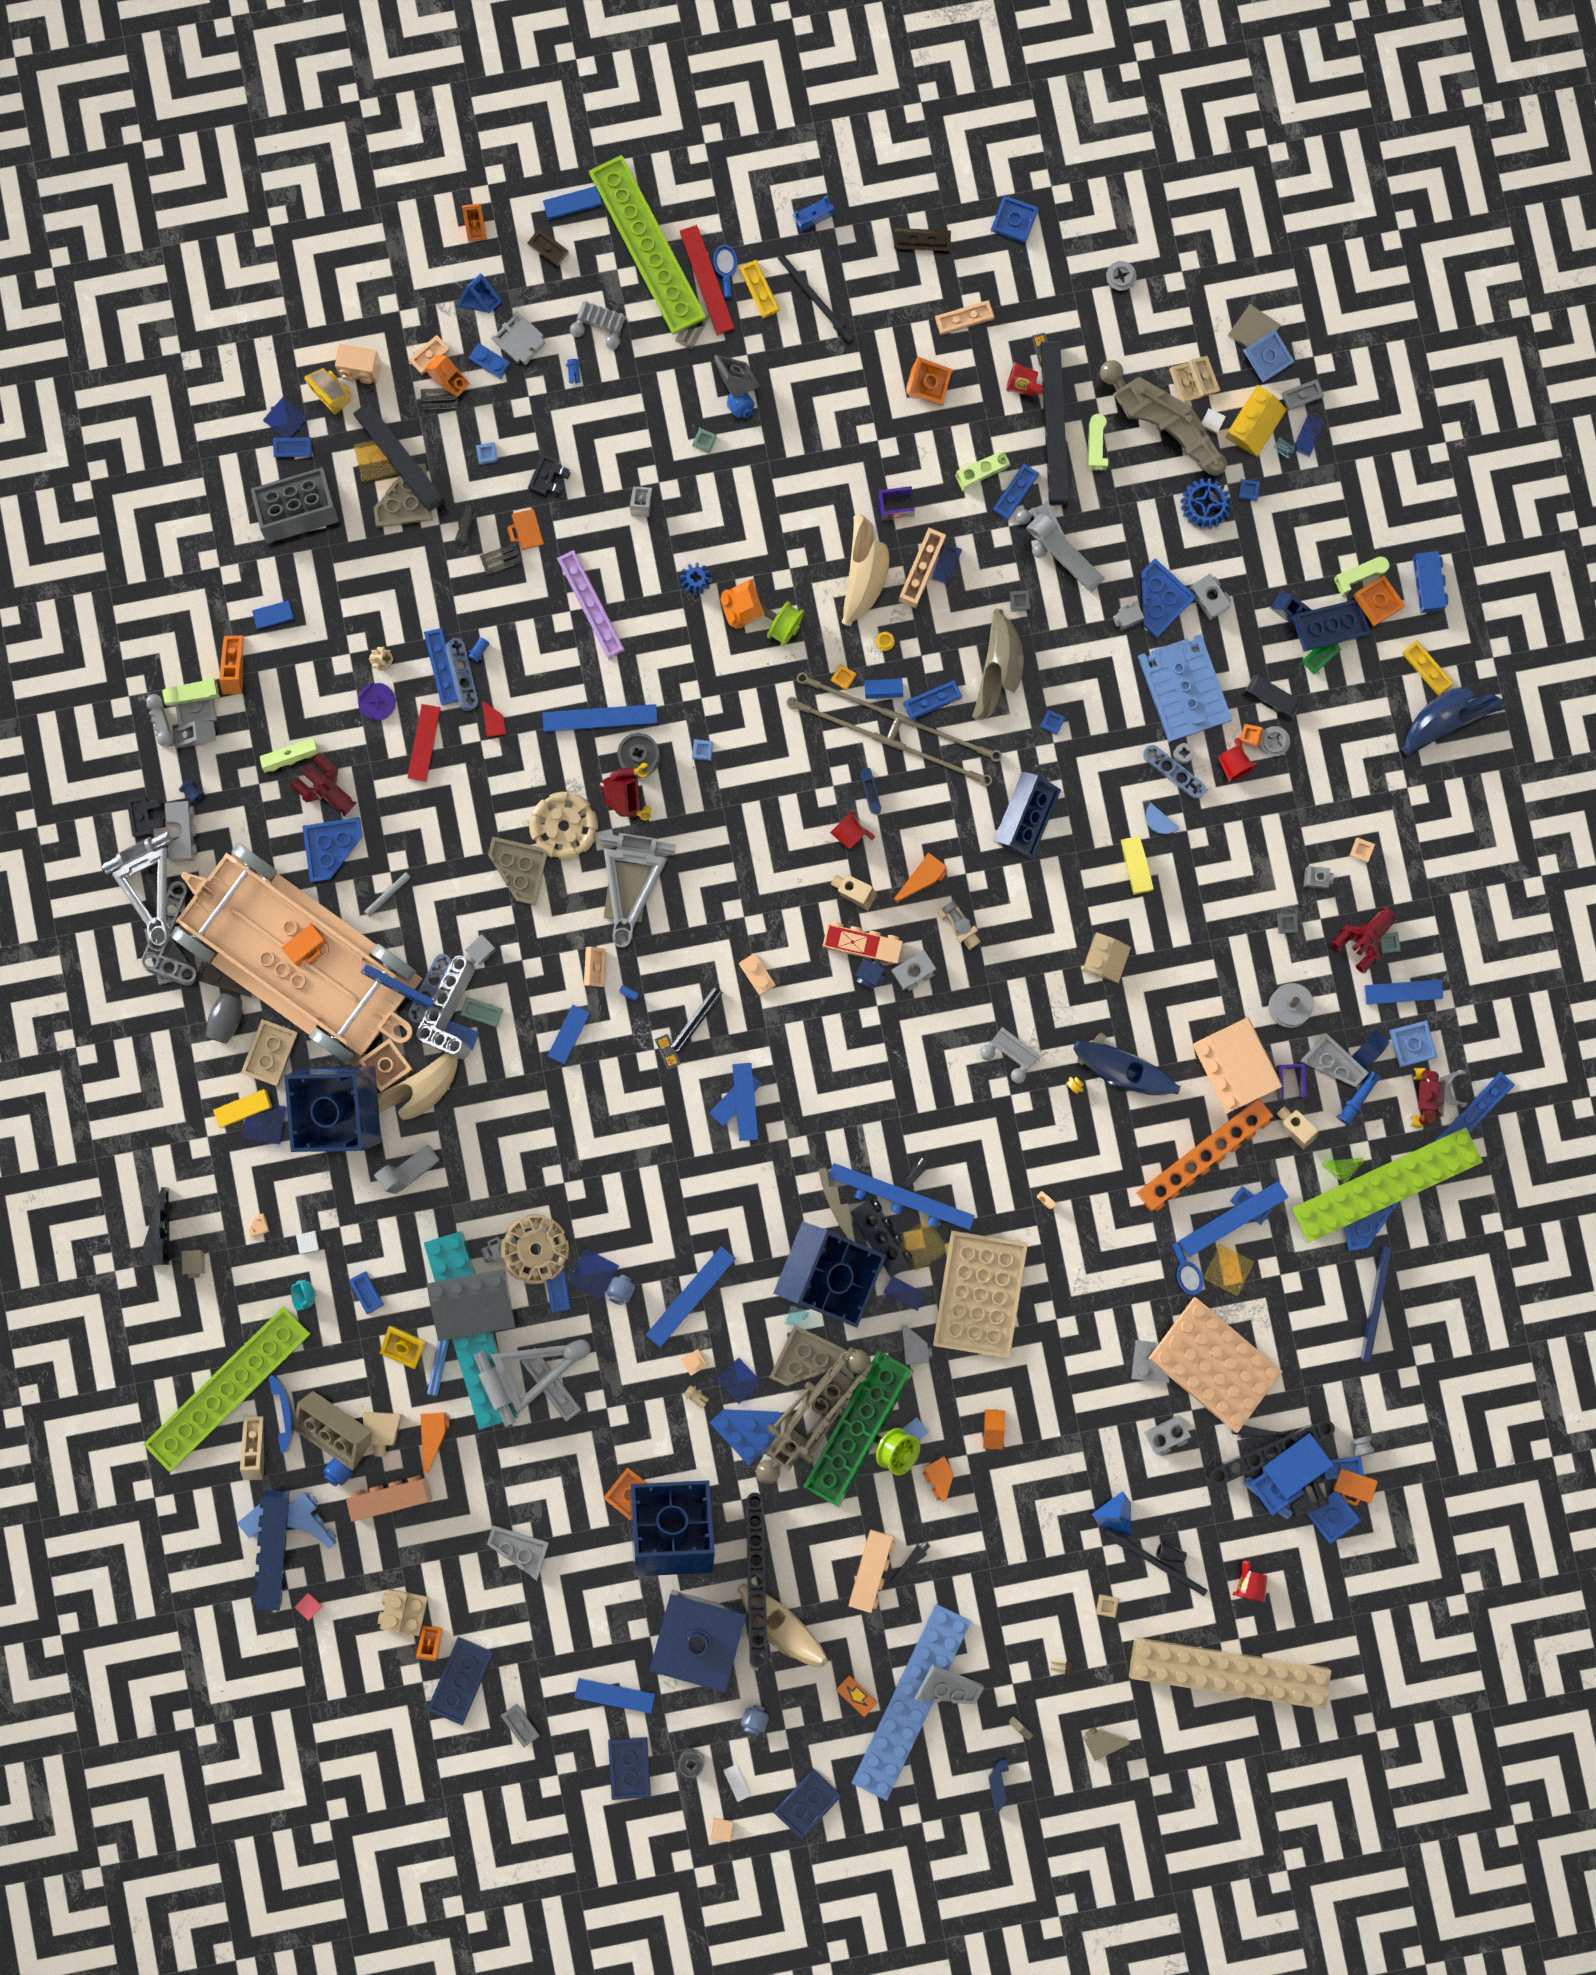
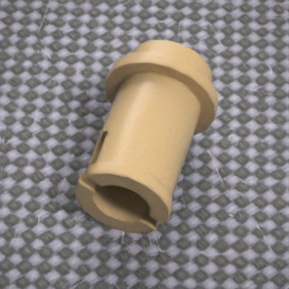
[684,1385,709,1408]

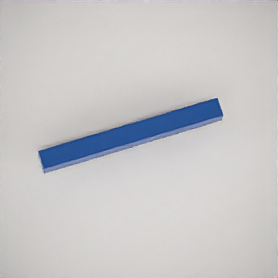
[828,1163,975,1230]

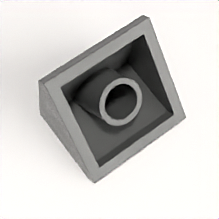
[714,354,760,399]

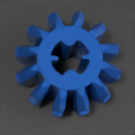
[680,563,712,595]

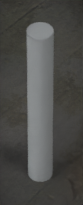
[364,872,411,917]

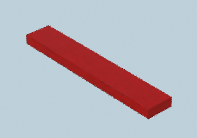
[680,225,735,336]

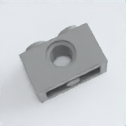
[1189,573,1231,621]
[891,950,936,991]

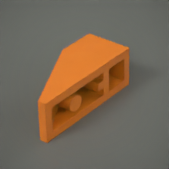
[219,636,243,694]
[894,853,947,903]
[421,1412,450,1473]

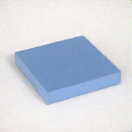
[1243,330,1295,383]
[1389,1021,1437,1068]

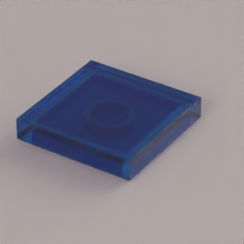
[242,1104,287,1145]
[567,1248,619,1300]

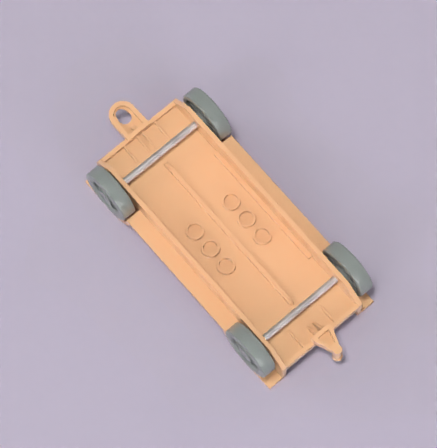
[170,843,422,1067]

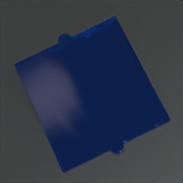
[263,397,308,438]
[715,1358,762,1404]

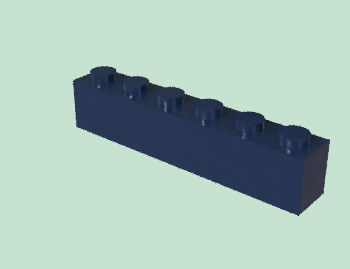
[253,1490,290,1611]

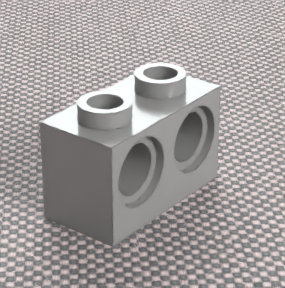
[1144,1415,1191,1456]

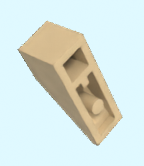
[240,1417,264,1480]

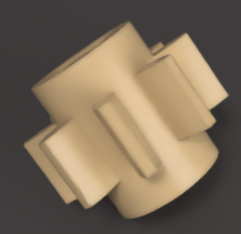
[369,647,393,671]

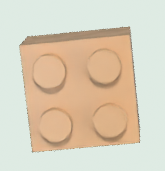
[335,344,381,384]
[358,1038,415,1092]

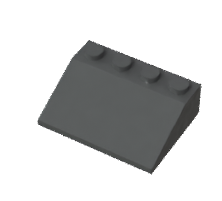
[251,467,339,544]
[426,1269,516,1341]

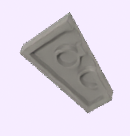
[487,1525,549,1581]

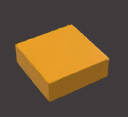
[830,664,856,691]

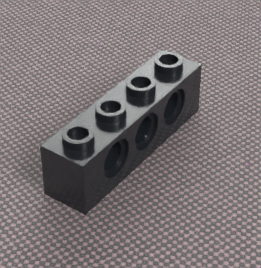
[850,1198,914,1278]

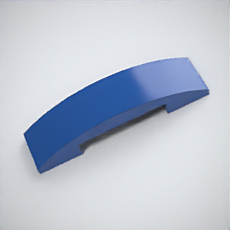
[269,1375,294,1453]

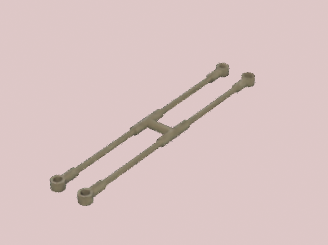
[787,672,1002,787]

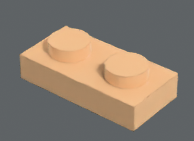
[409,335,450,375]
[584,947,605,987]
[739,953,776,996]

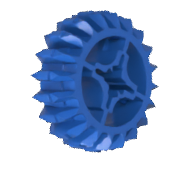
[1180,478,1232,530]

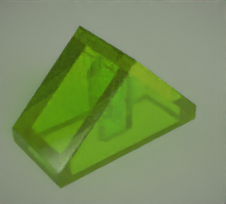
[1321,1158,1363,1183]

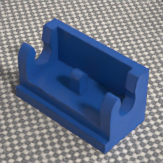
[793,196,835,232]

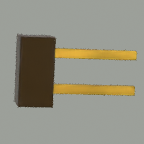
[1051,1661,1072,1675]

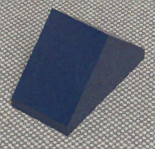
[1351,1029,1390,1070]

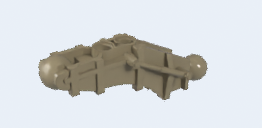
[1100,360,1227,476]
[756,1347,873,1484]

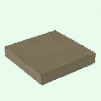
[1228,304,1281,348]

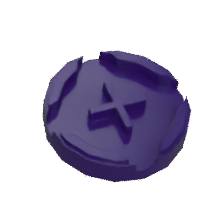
[358,683,396,721]

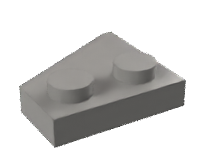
[1131,1340,1169,1383]

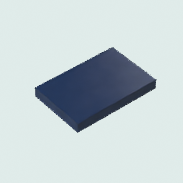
[608,1737,651,1800]
[773,1768,842,1840]

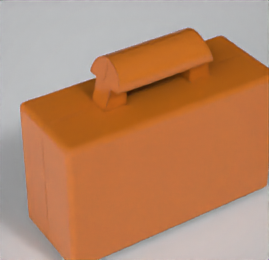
[507,509,544,550]
[282,924,327,967]
[1332,1469,1378,1506]

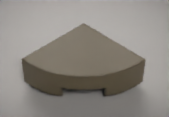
[1009,1716,1034,1740]

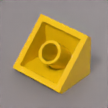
[380,1326,427,1369]

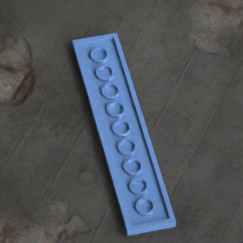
[851,1604,971,1801]

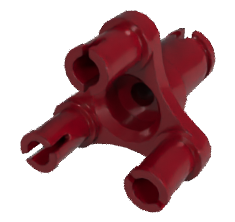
[289,753,357,817]
[1331,907,1397,974]

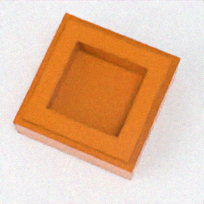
[1240,724,1264,747]

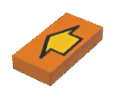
[836,1675,878,1717]

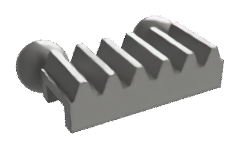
[570,301,626,350]
[1016,501,1066,558]
[146,694,175,748]
[980,1027,1039,1083]

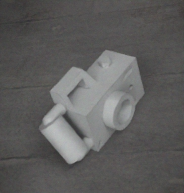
[481,1236,517,1263]

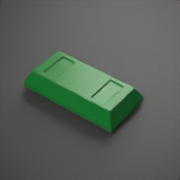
[1301,644,1342,675]

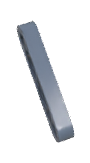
[446,638,478,711]
[1143,745,1206,799]
[408,954,452,1023]

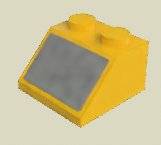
[304,368,351,415]

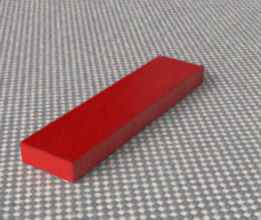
[407,704,441,782]

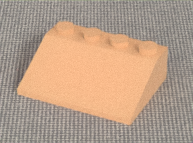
[1192,1017,1283,1114]

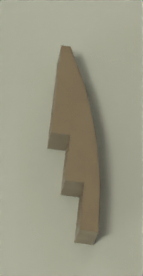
[819,1168,855,1242]

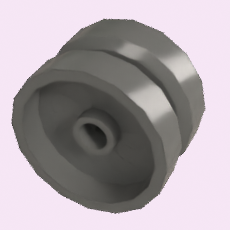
[617,733,660,778]

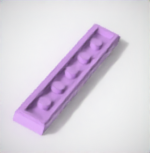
[557,550,625,659]

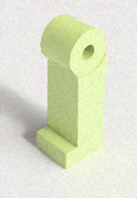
[1088,414,1108,470]
[955,452,1011,491]
[1334,557,1389,596]
[162,677,220,706]

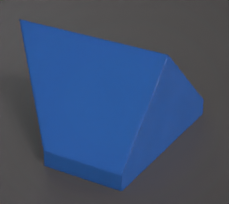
[456,273,503,313]
[1092,1491,1131,1536]

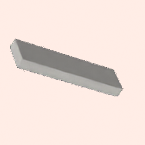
[520,1348,582,1422]

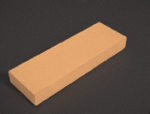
[935,300,995,336]

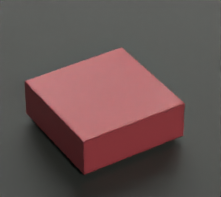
[295,1593,323,1621]

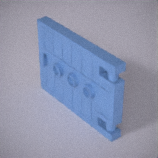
[1138,634,1232,743]

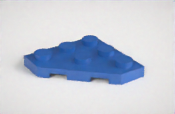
[1141,558,1196,638]
[302,817,363,883]
[1343,1202,1399,1251]
[709,1409,782,1466]

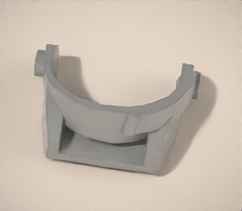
[1440,1070,1467,1108]

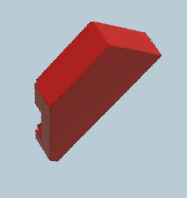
[482,702,506,738]

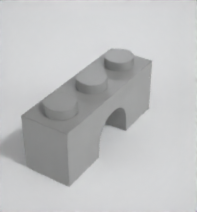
[165,801,198,862]

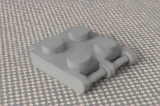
[490,311,546,365]

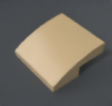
[1169,356,1220,403]

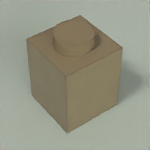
[182,1250,205,1278]

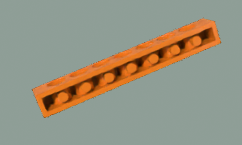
[1136,1098,1273,1212]

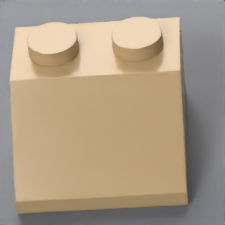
[1082,933,1131,983]

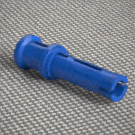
[1336,1071,1381,1126]

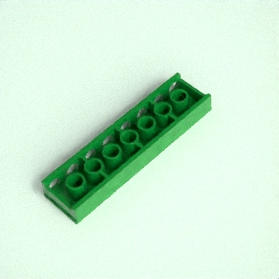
[803,1351,914,1507]

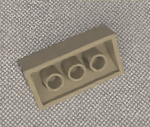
[293,1391,372,1471]

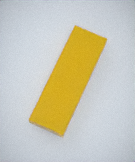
[739,260,780,319]
[1402,640,1454,696]
[213,1089,272,1128]

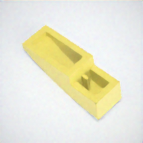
[1120,836,1153,895]

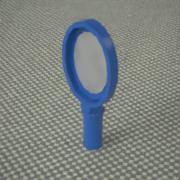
[713,245,737,299]
[1172,1242,1203,1295]

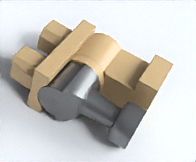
[937,900,980,950]

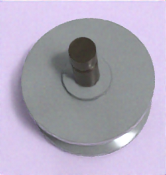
[1269,983,1314,1028]

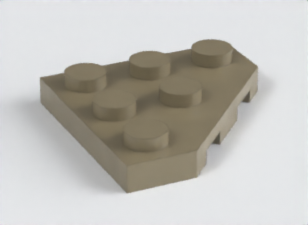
[374,464,433,528]
[488,836,548,906]
[769,1325,846,1386]

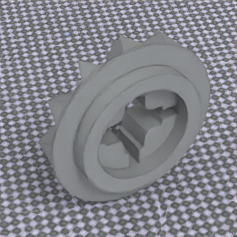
[1106,261,1136,291]
[1260,726,1290,757]

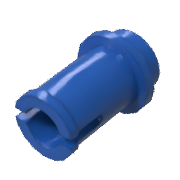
[566,359,581,384]
[468,637,490,663]

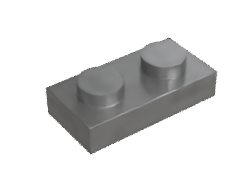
[1281,379,1324,411]
[501,1703,540,1748]

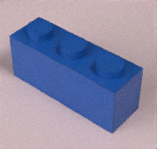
[1413,551,1448,613]

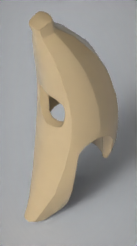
[842,514,889,627]
[378,1048,459,1120]
[737,1583,828,1667]

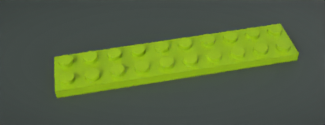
[588,155,706,335]
[1291,1127,1483,1243]
[143,1306,311,1472]

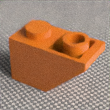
[424,355,470,397]
[922,1456,954,1502]

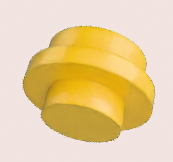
[876,632,895,651]
[1067,1076,1084,1094]

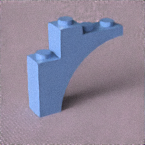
[237,1492,337,1549]

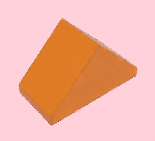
[462,203,487,242]
[983,1409,1005,1450]
[416,1626,442,1661]

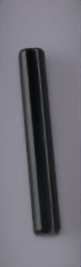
[671,987,723,1052]

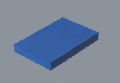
[1262,1433,1333,1500]

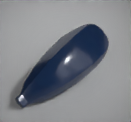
[1401,687,1506,756]
[1073,1041,1181,1095]

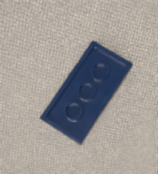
[1292,599,1371,652]
[427,1636,494,1726]

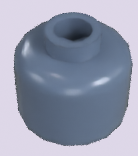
[606,1275,635,1305]
[741,1705,769,1736]

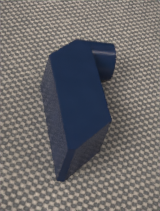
[859,768,882,815]
[988,1759,1009,1815]

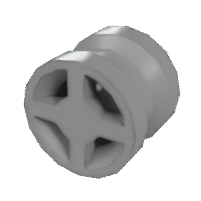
[1173,743,1194,764]
[1352,1436,1374,1455]

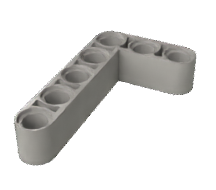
[1026,514,1105,593]
[142,881,196,986]
[416,956,475,1060]
[374,1145,440,1194]

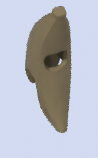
[971,608,1024,720]

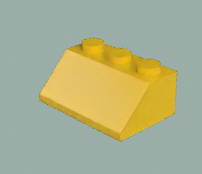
[1225,385,1287,457]

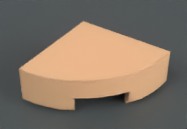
[1037,1191,1056,1209]
[250,1213,270,1238]

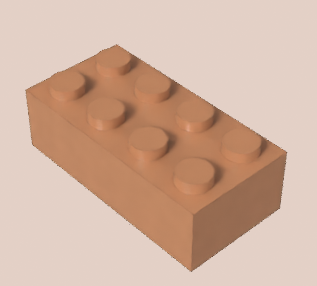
[346,1475,432,1522]

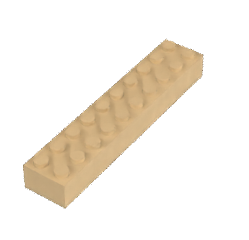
[1129,1637,1331,1710]

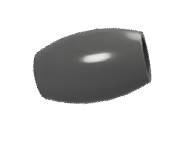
[206,993,243,1044]

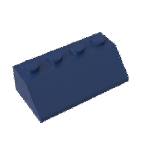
[994,772,1061,859]

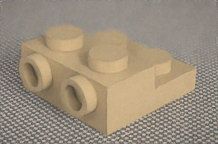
[377,1589,428,1636]

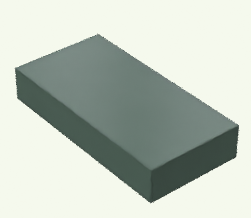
[460,997,503,1028]

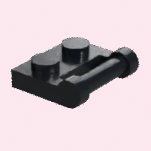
[1291,1478,1329,1518]

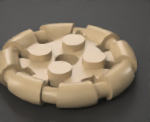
[529,792,598,860]
[500,1214,569,1284]

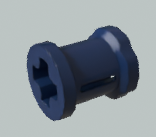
[179,779,204,804]

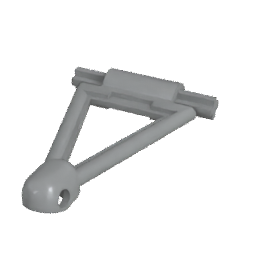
[102,832,173,946]
[598,833,676,948]
[473,1339,591,1427]

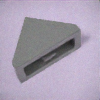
[630,487,652,517]

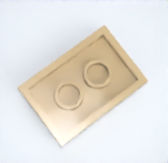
[241,1019,299,1087]

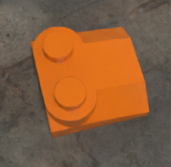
[906,357,953,406]
[721,579,765,629]

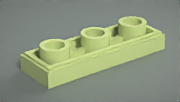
[260,737,319,773]

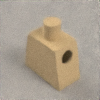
[831,875,877,911]
[1277,1106,1319,1150]
[363,1412,402,1457]

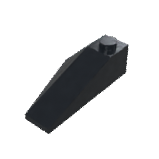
[140,1187,170,1266]

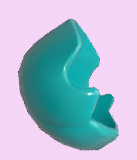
[291,1280,316,1310]

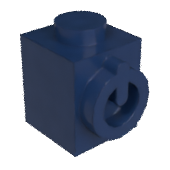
[855,959,886,990]

